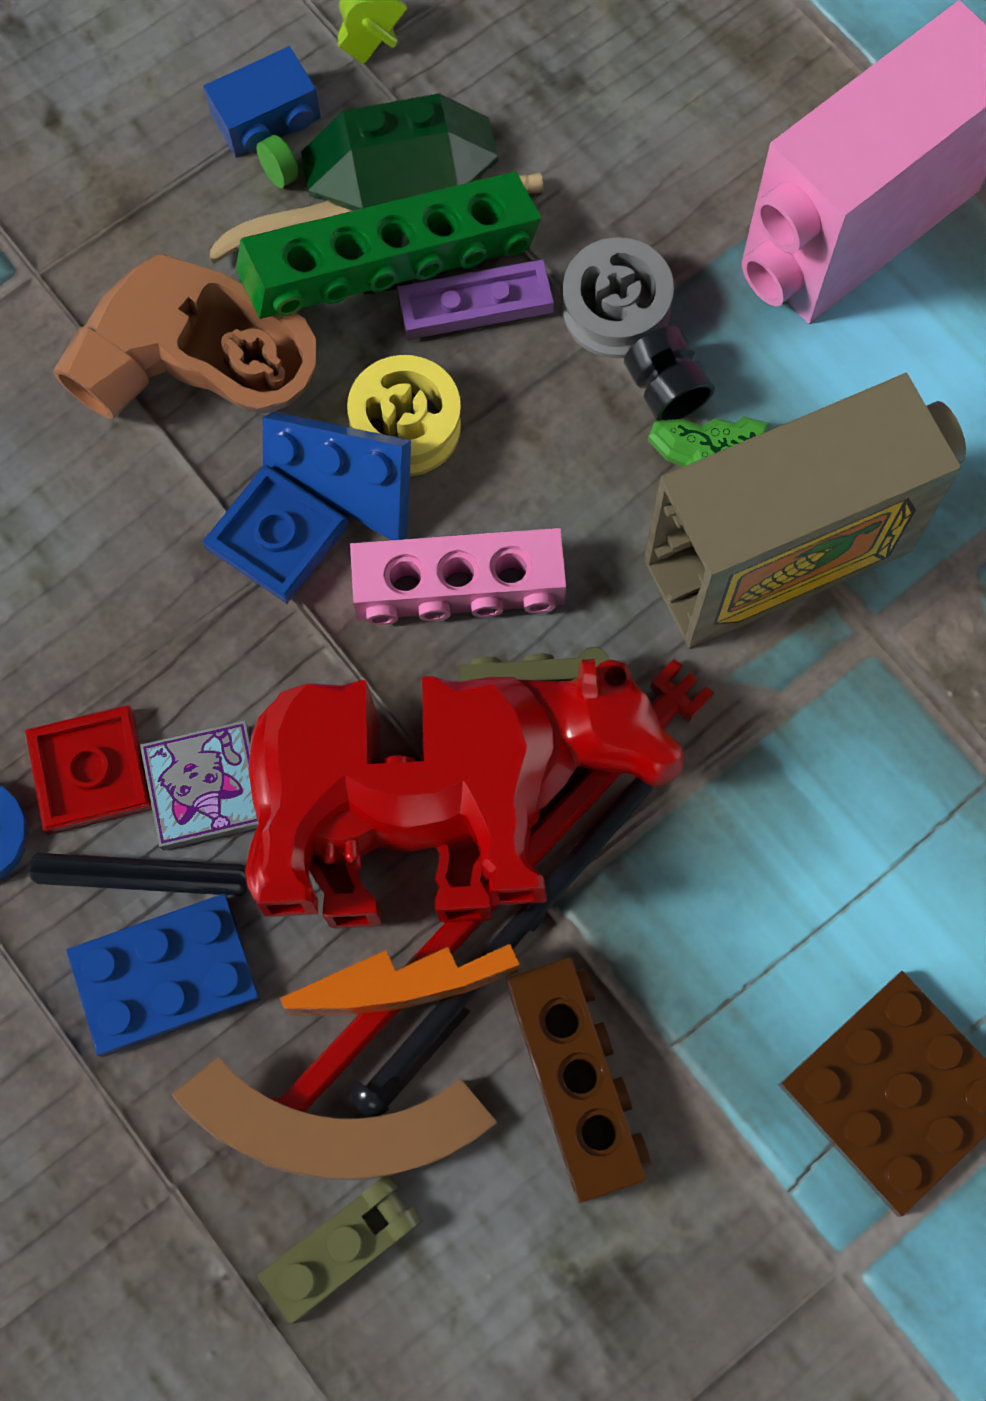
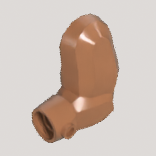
[53,254,316,419]

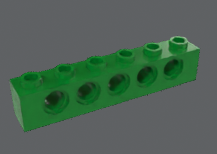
[236,171,541,319]

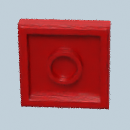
[25,705,152,835]

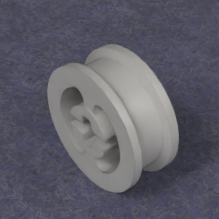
[563,237,674,358]

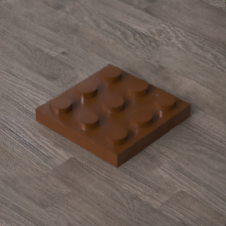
[778,971,986,1217]

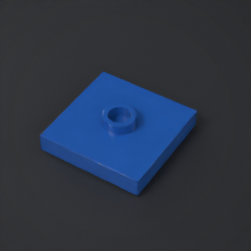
[202,464,349,604]

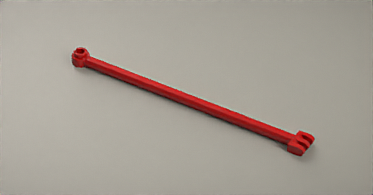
[270,659,715,1112]

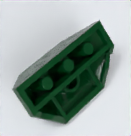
[301,93,498,211]

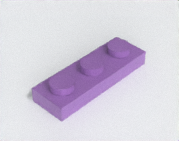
[397,259,554,340]

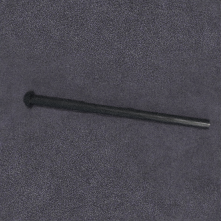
[351,777,654,1117]

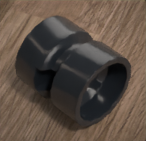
[623,326,715,421]

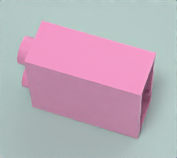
[742,0,986,324]

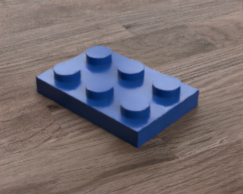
[66,893,261,1057]

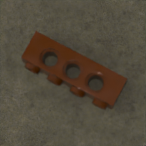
[506,957,652,1203]

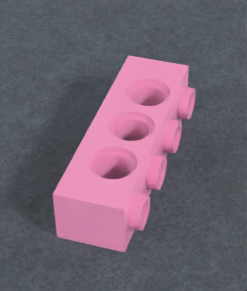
[350,528,566,625]

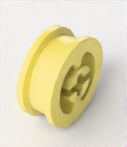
[347,355,461,477]

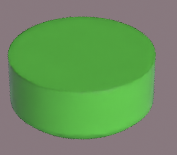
[257,135,299,188]

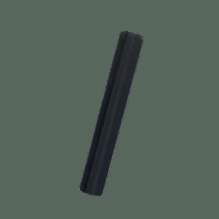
[30,853,247,896]

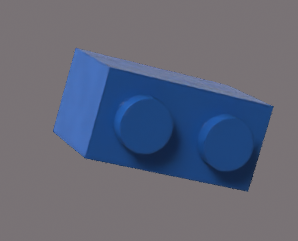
[203,46,321,158]

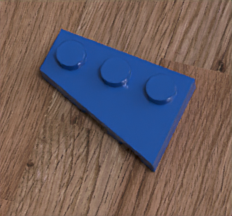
[263,412,411,540]

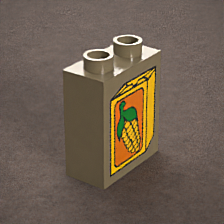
[644,372,966,649]

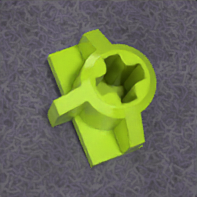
[337,0,407,65]

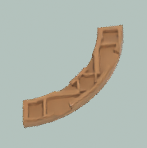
[172,1057,497,1180]

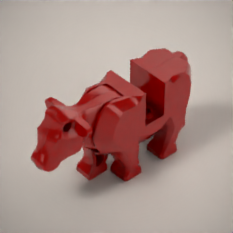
[245,659,684,929]

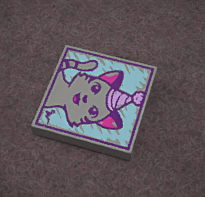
[140,720,258,851]

